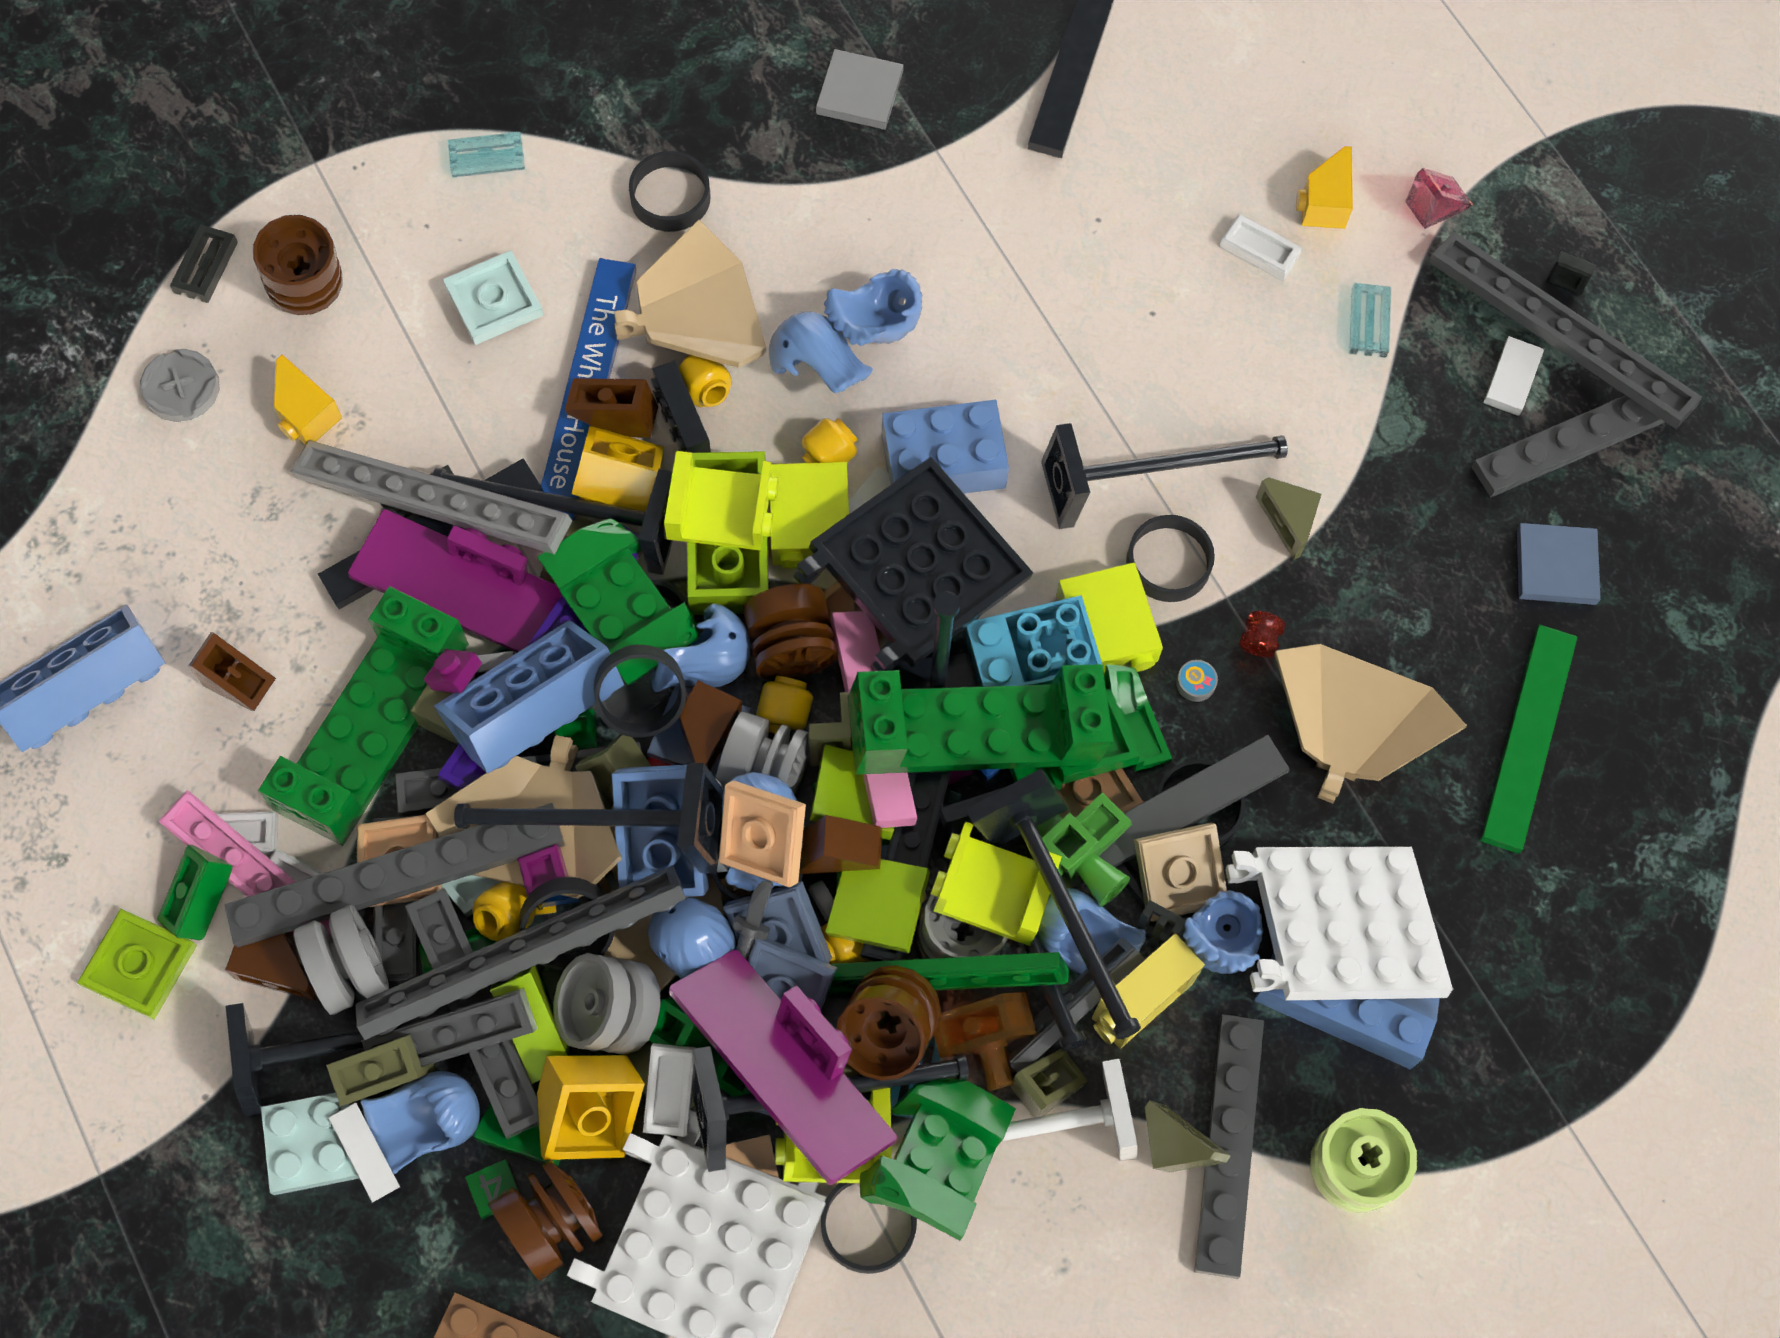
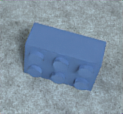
[881,399,1009,494]
[612,765,710,897]

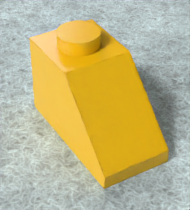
[1296,146,1353,229]
[274,354,342,445]

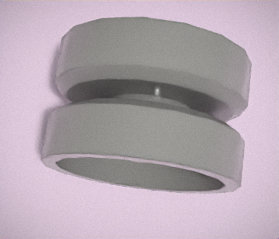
[294,905,389,1015]
[553,953,660,1055]

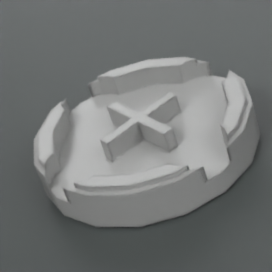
[140,349,220,422]

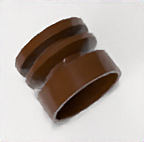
[253,215,343,315]
[743,584,838,681]
[836,965,941,1081]
[488,1159,603,1281]

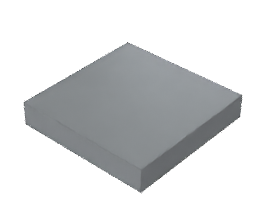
[816,49,903,130]

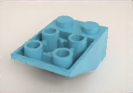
[965,595,1103,687]

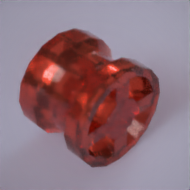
[1239,611,1286,658]

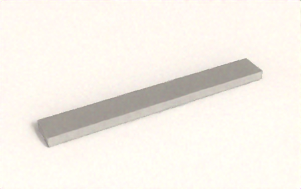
[290,440,572,555]

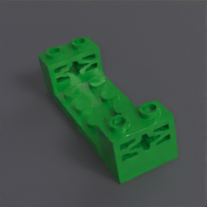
[258,586,469,846]
[847,664,1114,775]

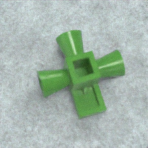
[1036,792,1132,907]

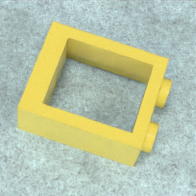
[1092,933,1205,1049]

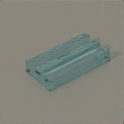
[448,132,525,178]
[1349,283,1391,358]

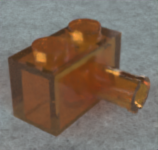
[934,992,1037,1091]

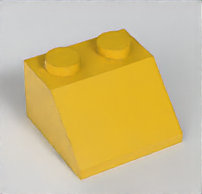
[571,426,664,511]
[537,1055,645,1160]

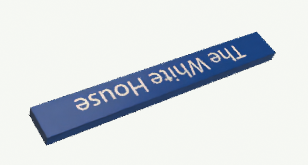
[541,258,637,521]

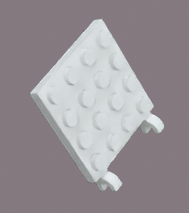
[1225,847,1453,1001]
[567,1133,826,1338]

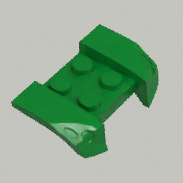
[537,518,701,686]
[1009,664,1172,792]
[860,1078,1016,1241]

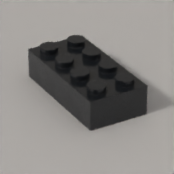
[650,360,711,453]

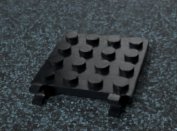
[794,457,1034,671]

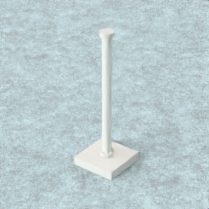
[892,1059,1137,1161]

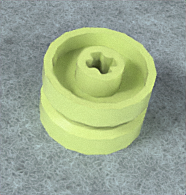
[1310,1108,1417,1213]

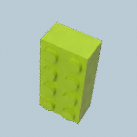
[687,451,769,615]

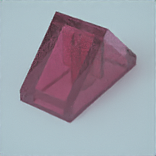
[1405,168,1473,229]

